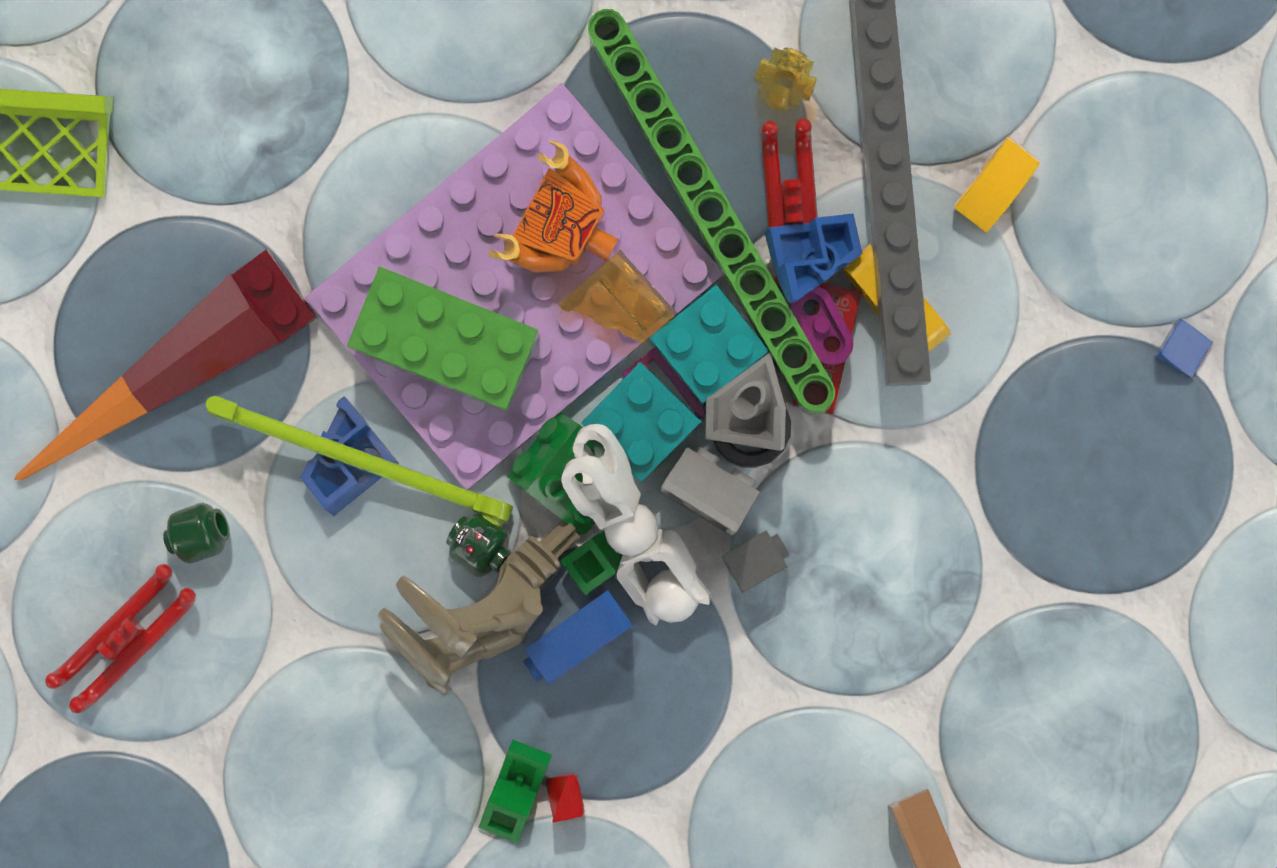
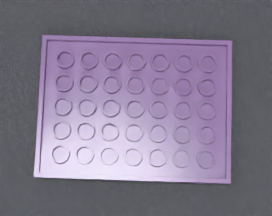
[305,83,723,490]

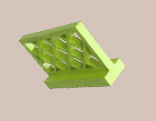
[0,88,113,197]

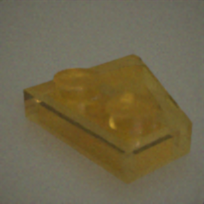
[558,250,677,343]

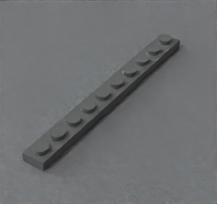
[850,0,931,386]

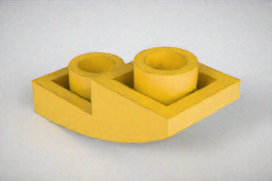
[954,136,1040,233]

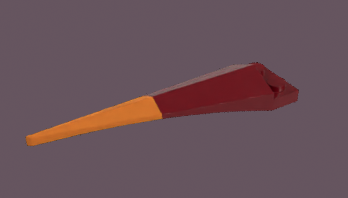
[14,249,318,480]

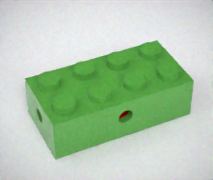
[347,266,540,413]

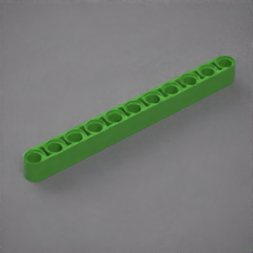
[588,9,835,416]

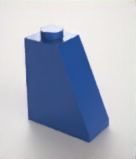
[523,590,633,684]

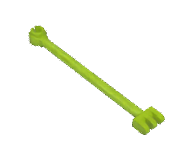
[206,396,513,527]

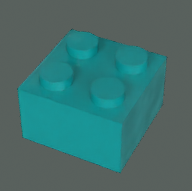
[649,285,769,407]
[581,362,703,483]

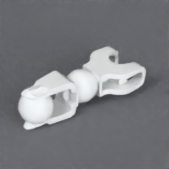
[562,424,710,626]

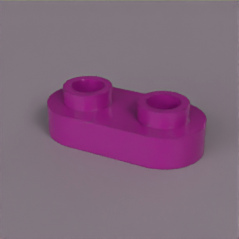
[790,286,854,366]

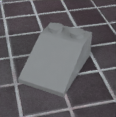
[660,446,759,537]

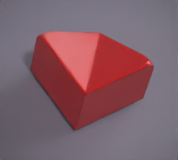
[546,772,585,823]

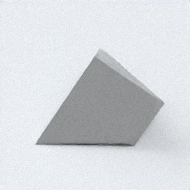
[705,352,786,451]

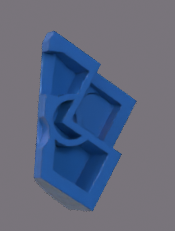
[764,213,862,303]
[300,396,399,516]

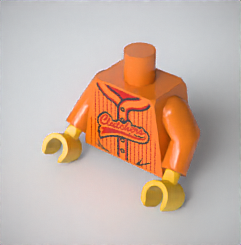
[489,140,619,273]

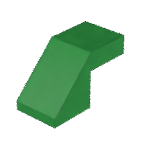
[561,531,623,595]
[478,739,552,843]

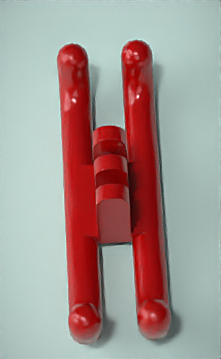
[761,118,818,288]
[45,564,196,714]

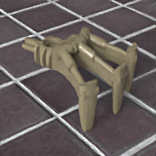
[378,521,580,696]

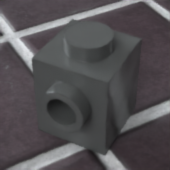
[721,530,790,593]

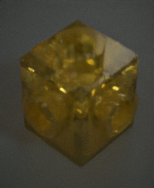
[754,47,817,112]

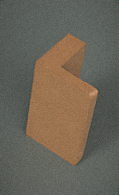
[888,789,961,868]

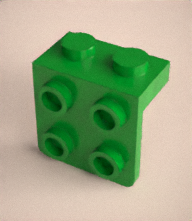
[507,412,605,534]

